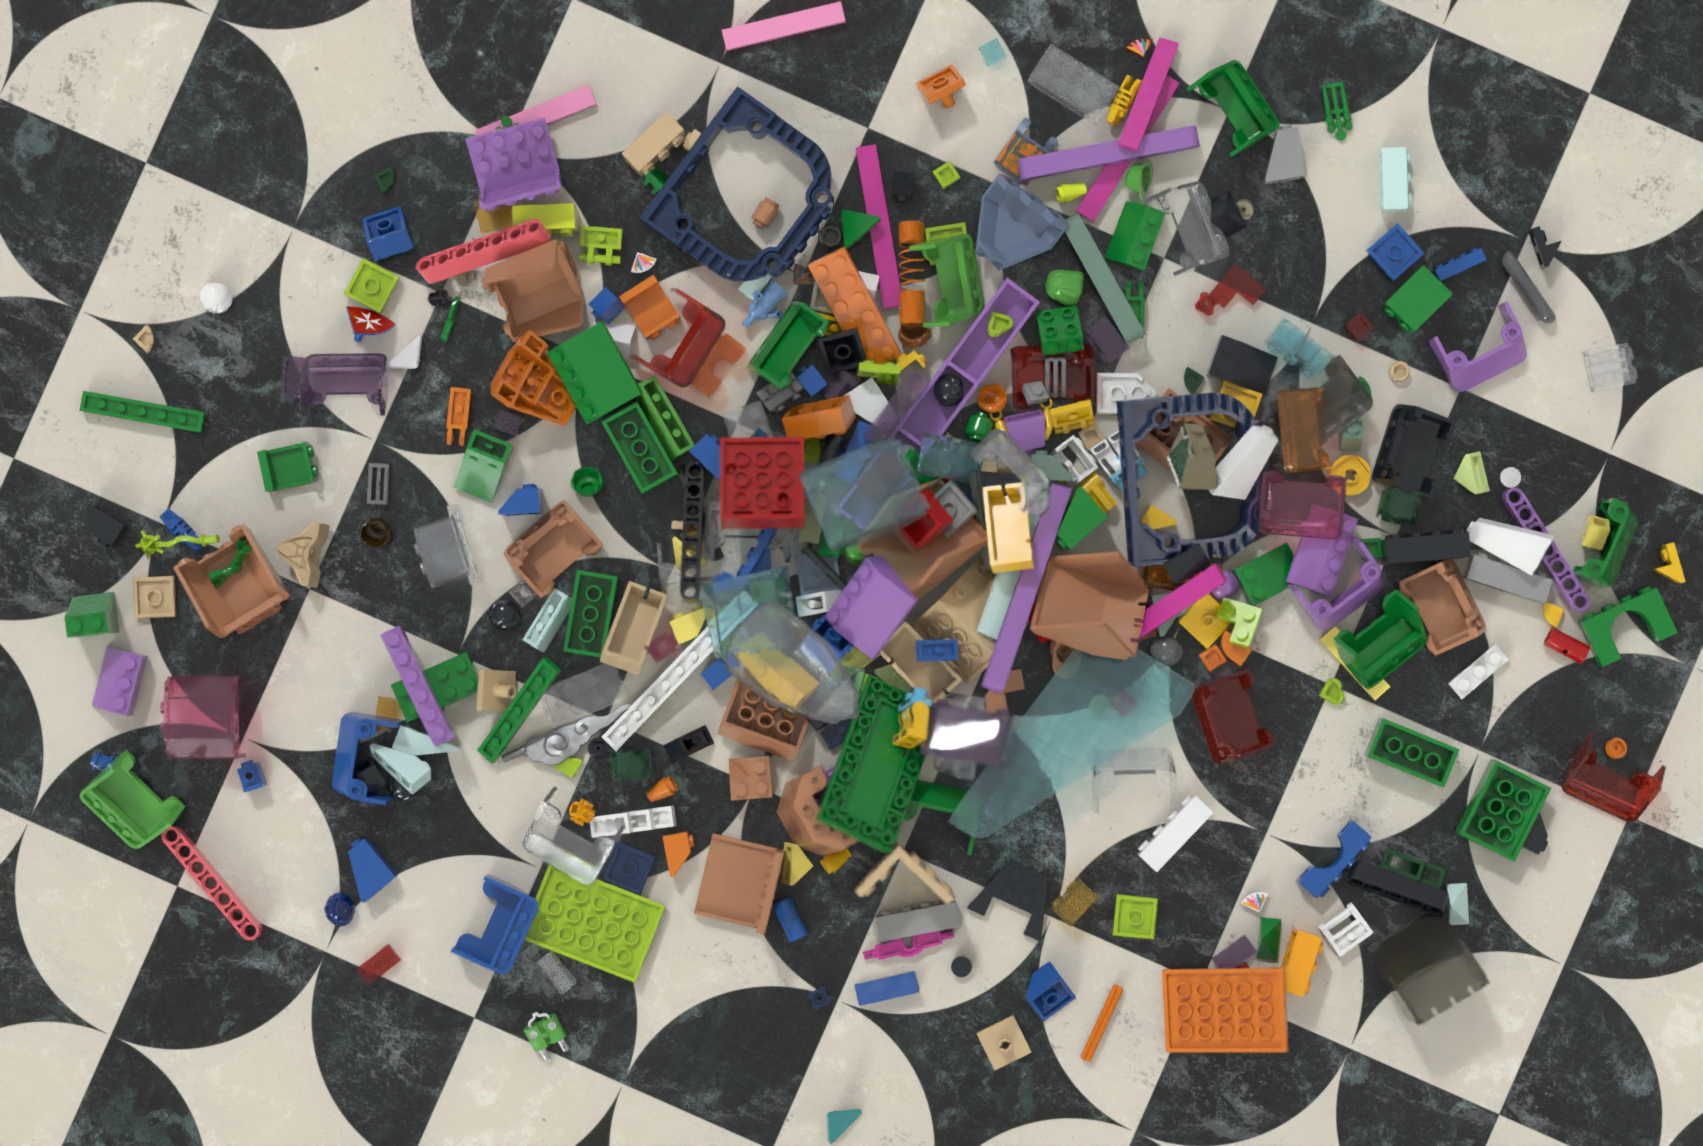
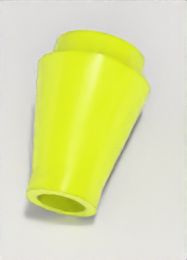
[1055,182,1087,204]

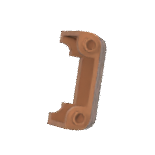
[504,500,603,598]
[1399,559,1486,656]

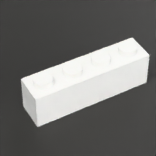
[1138,795,1214,872]

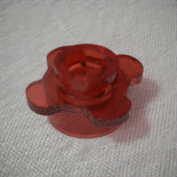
[1195,292,1219,316]

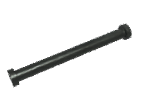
[801,543,847,591]

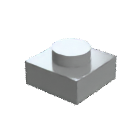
[1021,381,1049,405]

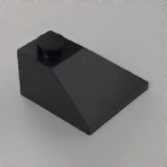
[818,328,867,374]

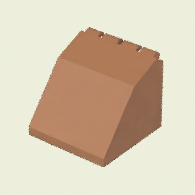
[857,478,988,599]
[1030,552,1149,660]

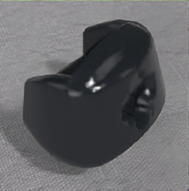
[428,290,449,308]

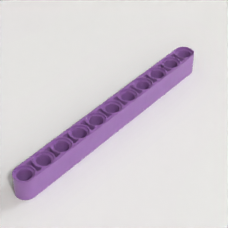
[981,480,1072,694]

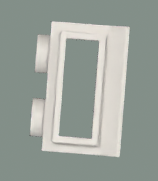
[1050,435,1098,485]

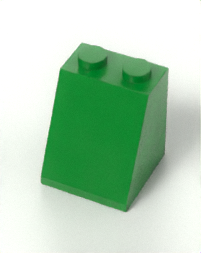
[1383,265,1453,333]
[1055,486,1108,551]
[65,592,119,638]

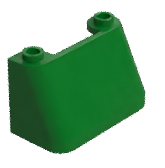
[1573,498,1639,588]

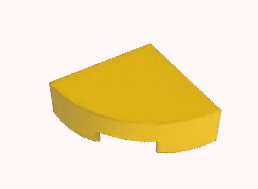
[1542,602,1564,628]

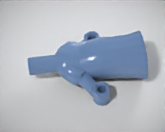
[741,279,789,329]

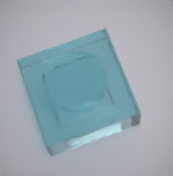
[979,38,1006,67]

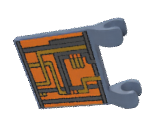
[993,118,1058,186]

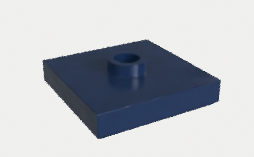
[603,841,656,895]

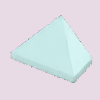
[1446,883,1469,925]

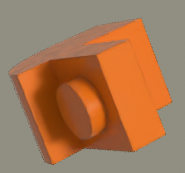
[1220,624,1253,666]

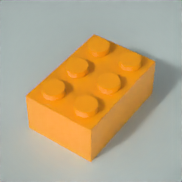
[1280,927,1324,997]

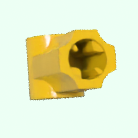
[1078,471,1117,513]

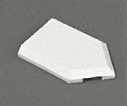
[1096,373,1158,414]

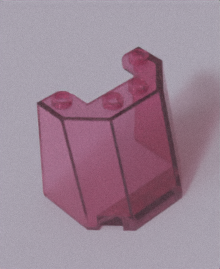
[160,675,246,759]

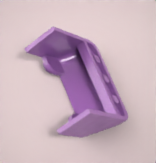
[1428,301,1527,392]
[1287,536,1384,631]

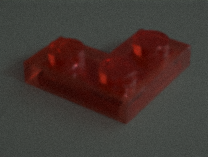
[1208,263,1266,308]

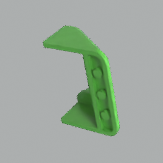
[80,750,185,849]

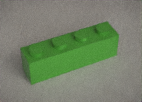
[636,375,695,462]

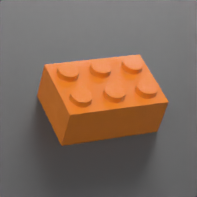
[782,395,856,442]

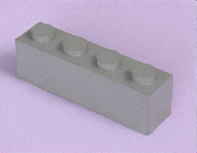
[1464,552,1553,604]
[875,900,961,942]

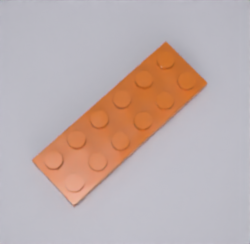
[808,246,902,364]

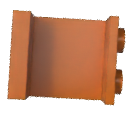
[619,275,681,340]

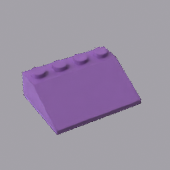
[825,557,918,659]

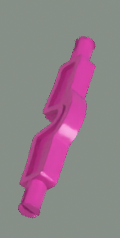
[863,929,954,960]

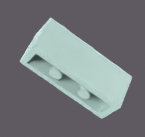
[1379,147,1411,212]

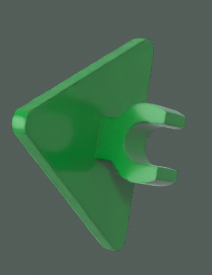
[840,209,881,248]

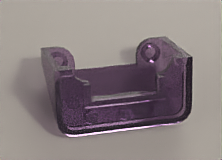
[920,699,1014,766]

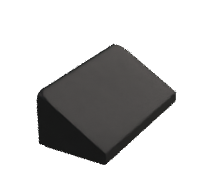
[1163,544,1211,584]

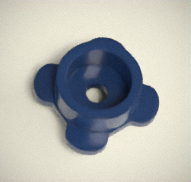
[808,986,832,1010]

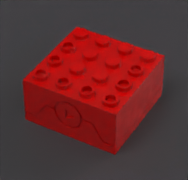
[720,437,805,529]

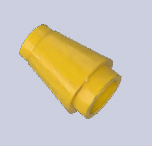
[820,848,852,874]

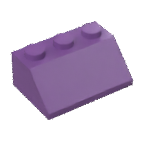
[92,646,148,716]

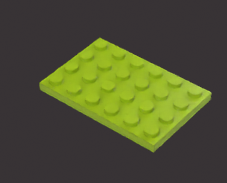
[525,861,665,983]

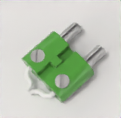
[524,1012,569,1061]

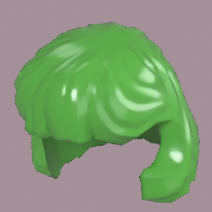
[1045,270,1084,307]

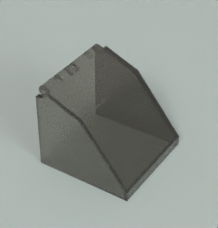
[1365,912,1490,1026]

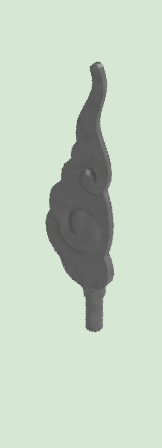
[501,704,632,766]

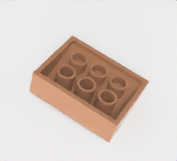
[1134,388,1233,472]
[718,672,809,762]

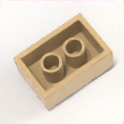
[622,112,686,177]

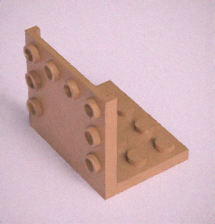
[694,833,785,935]

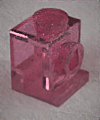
[648,633,678,663]

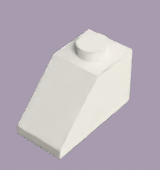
[796,590,842,617]

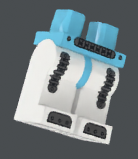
[1089,431,1147,491]

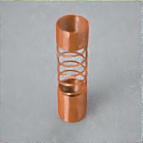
[898,221,925,327]

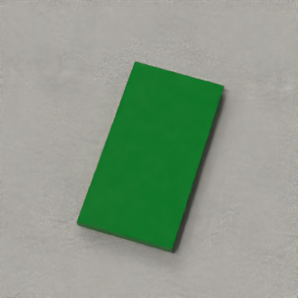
[815,675,942,855]

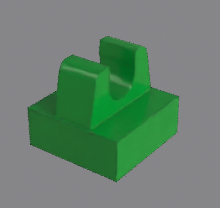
[643,167,669,194]

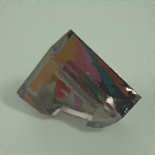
[794,264,814,285]

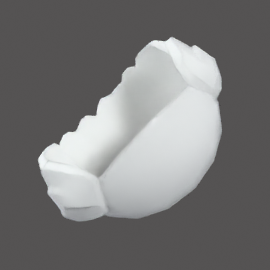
[199,282,233,314]

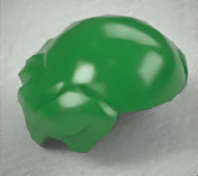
[571,467,604,497]

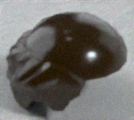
[359,517,392,548]

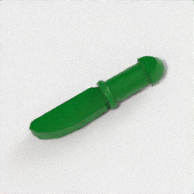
[441,296,460,342]

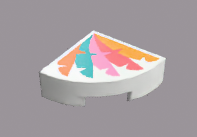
[631,252,657,273]
[1240,892,1268,913]

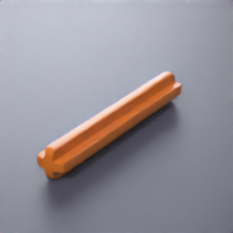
[1081,984,1123,1062]

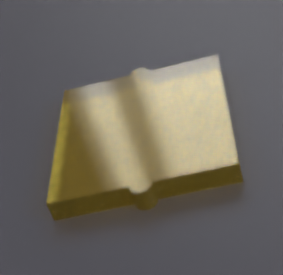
[474,199,513,233]

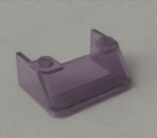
[298,353,388,416]

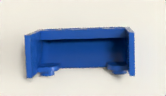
[332,712,404,805]

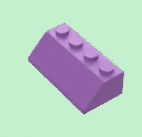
[1286,504,1358,597]

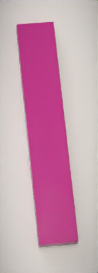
[1118,37,1179,152]
[1131,564,1228,642]

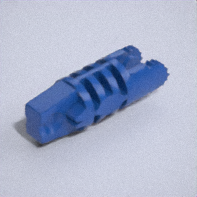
[160,508,203,553]

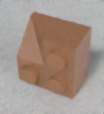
[729,755,773,801]

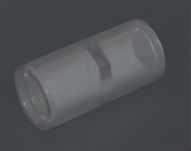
[536,951,577,995]

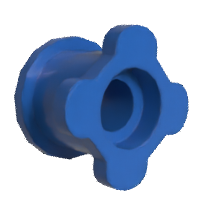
[90,751,117,771]

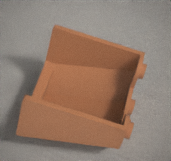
[482,239,585,342]
[173,524,290,638]
[776,764,858,856]

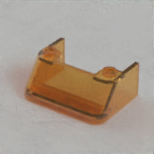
[1277,387,1332,473]

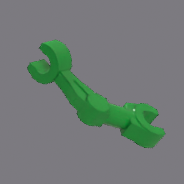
[208,539,252,588]

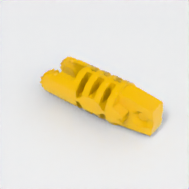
[1106,75,1142,127]

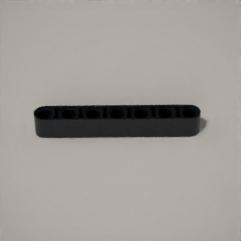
[680,461,705,604]

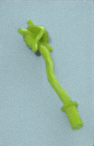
[135,530,220,558]

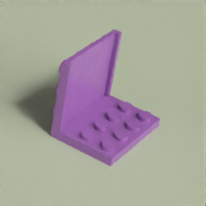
[465,117,562,211]

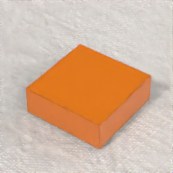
[1198,644,1227,672]

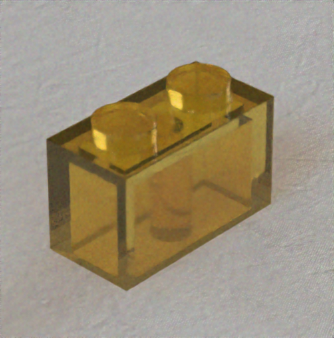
[1052,879,1098,927]

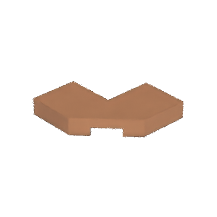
[984,669,1025,717]

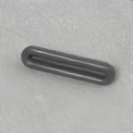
[1502,251,1556,323]

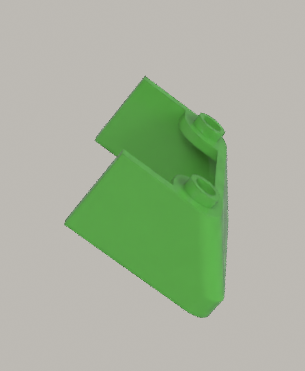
[909,234,984,327]

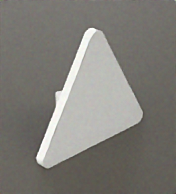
[387,336,422,369]

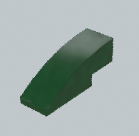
[1380,848,1448,889]

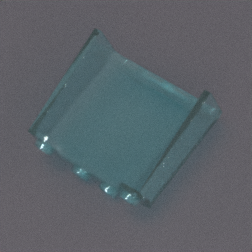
[700,566,798,661]

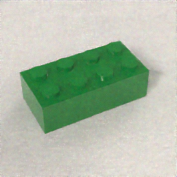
[602,402,679,495]
[563,570,619,658]
[391,652,479,722]
[1364,718,1460,788]

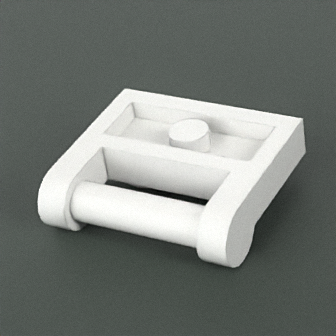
[1318,902,1373,957]

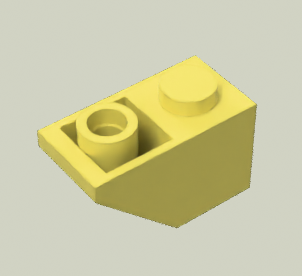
[669,604,710,645]

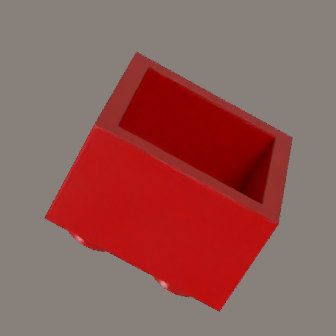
[891,489,954,551]

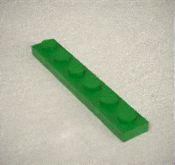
[79,391,206,433]
[477,657,561,764]

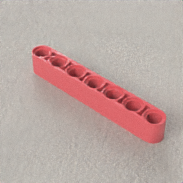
[416,219,551,284]
[162,826,262,940]

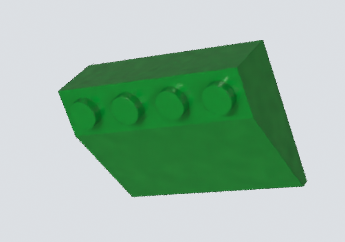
[547,321,643,425]
[1454,759,1551,862]

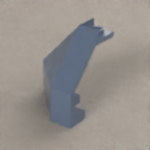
[975,173,1069,271]

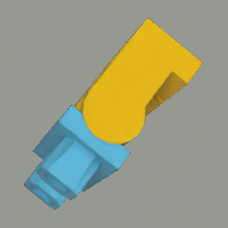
[892,687,932,749]

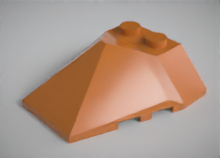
[491,330,576,426]

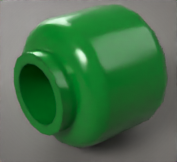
[965,412,994,444]

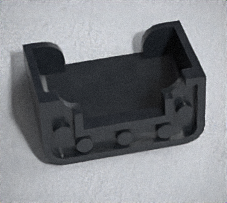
[1372,404,1456,499]

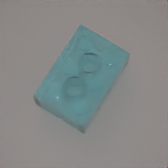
[1265,318,1334,379]
[917,433,985,484]

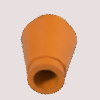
[646,776,678,802]

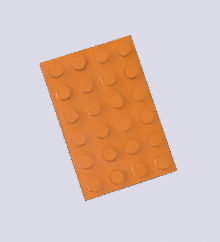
[1162,968,1289,1052]

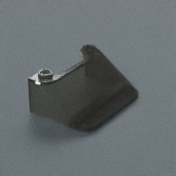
[1269,355,1373,450]

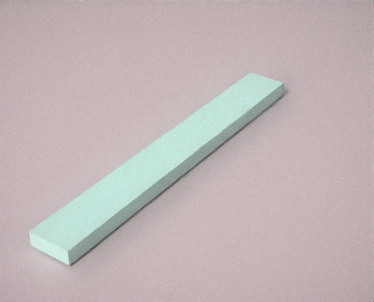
[976,479,1050,639]

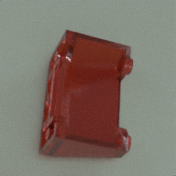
[1010,344,1095,409]
[1191,668,1275,764]

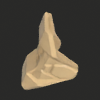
[278,521,330,587]

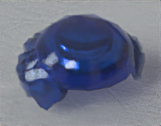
[324,893,355,926]

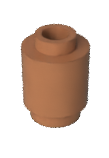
[751,197,779,229]

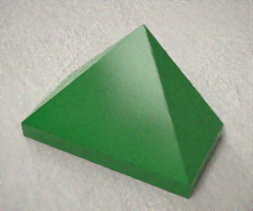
[1256,917,1281,960]

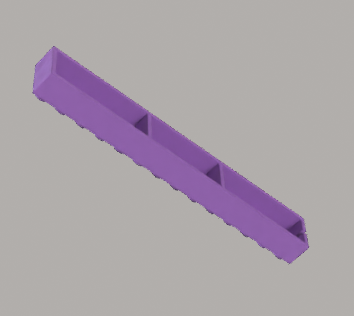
[836,278,1040,531]

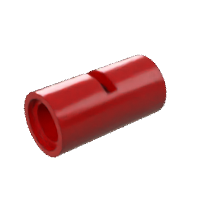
[1543,627,1590,664]

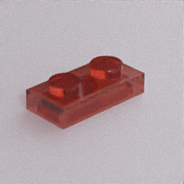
[356,944,402,986]

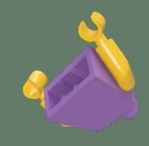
[990,399,1054,460]

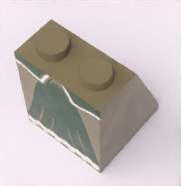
[1166,424,1217,490]

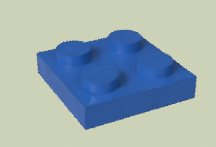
[1366,223,1425,281]

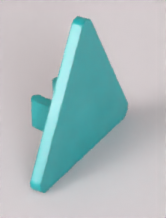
[827,1109,862,1144]

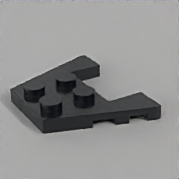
[967,860,1048,941]

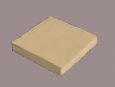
[133,576,177,619]

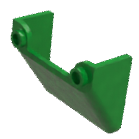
[747,301,829,389]

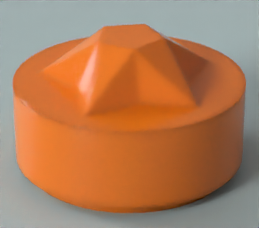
[1605,738,1627,759]

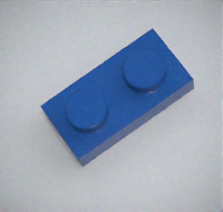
[915,639,958,662]

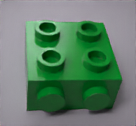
[1036,306,1083,355]

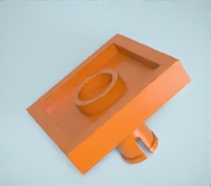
[916,64,966,108]

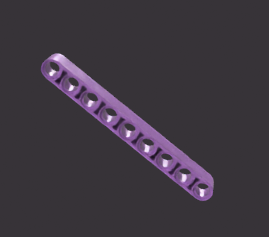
[1017,126,1200,181]

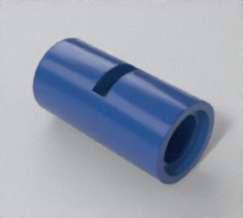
[772,896,808,942]

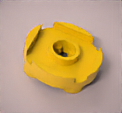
[1329,455,1371,496]

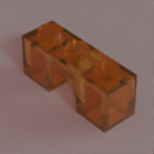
[689,333,747,399]

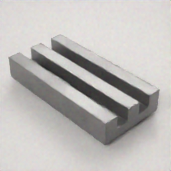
[1045,356,1066,398]
[367,463,390,505]

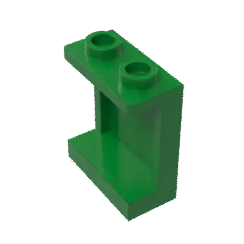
[257,441,319,493]

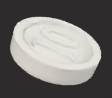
[1500,467,1521,488]

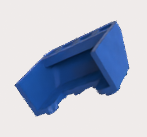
[450,874,539,974]

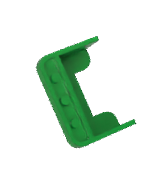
[1333,589,1427,689]

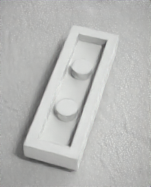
[1448,644,1509,699]

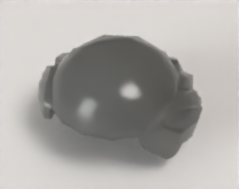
[1150,636,1183,667]

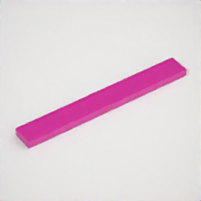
[1076,75,1179,222]
[856,144,901,309]

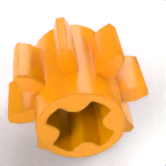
[569,799,595,826]

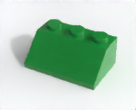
[1104,201,1166,273]

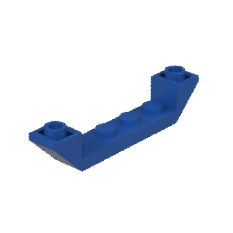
[712,529,778,595]

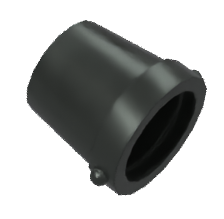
[818,225,844,252]

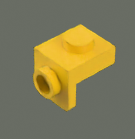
[895,350,927,372]

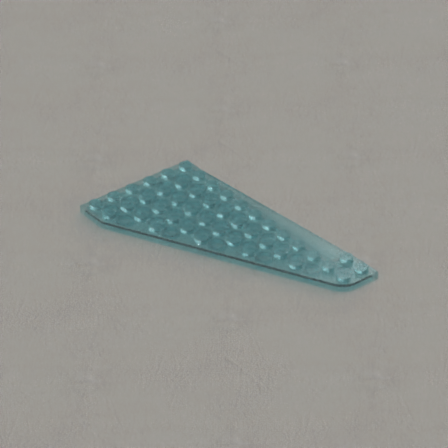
[947,648,1197,838]

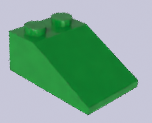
[1232,542,1294,606]

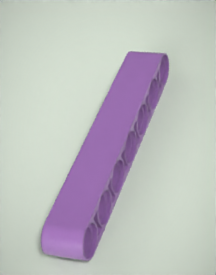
[1502,488,1590,611]

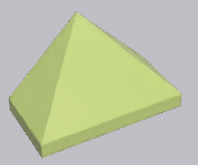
[1454,451,1490,494]

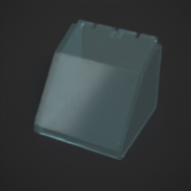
[798,437,930,551]

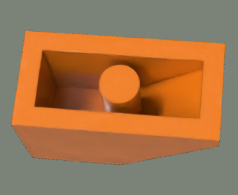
[663,831,695,877]

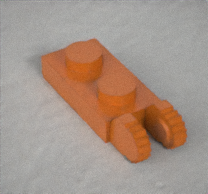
[446,387,472,446]

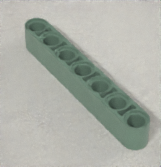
[1065,213,1146,344]

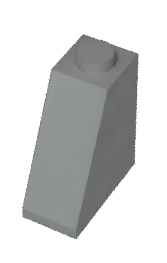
[1263,125,1307,185]

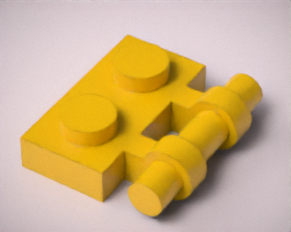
[1050,399,1095,434]

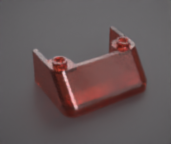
[629,287,726,388]
[1562,732,1666,822]

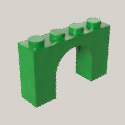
[1578,586,1678,667]

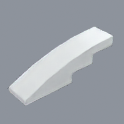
[590,805,677,838]

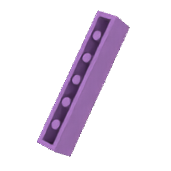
[380,626,456,747]

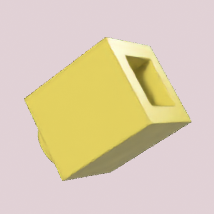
[1581,515,1610,550]

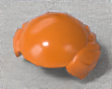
[977,383,1008,413]

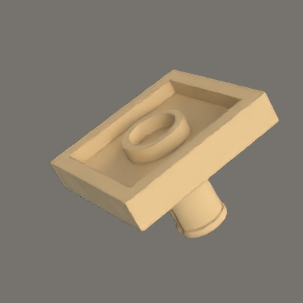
[476,669,517,712]
[976,1015,1032,1070]

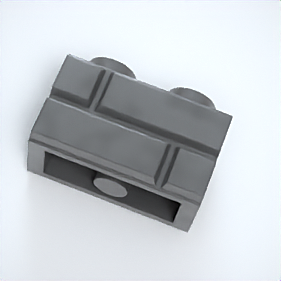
[756,371,804,414]

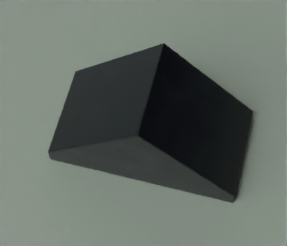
[1210,190,1247,236]

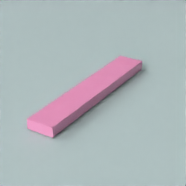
[722,1,846,51]
[475,85,596,135]

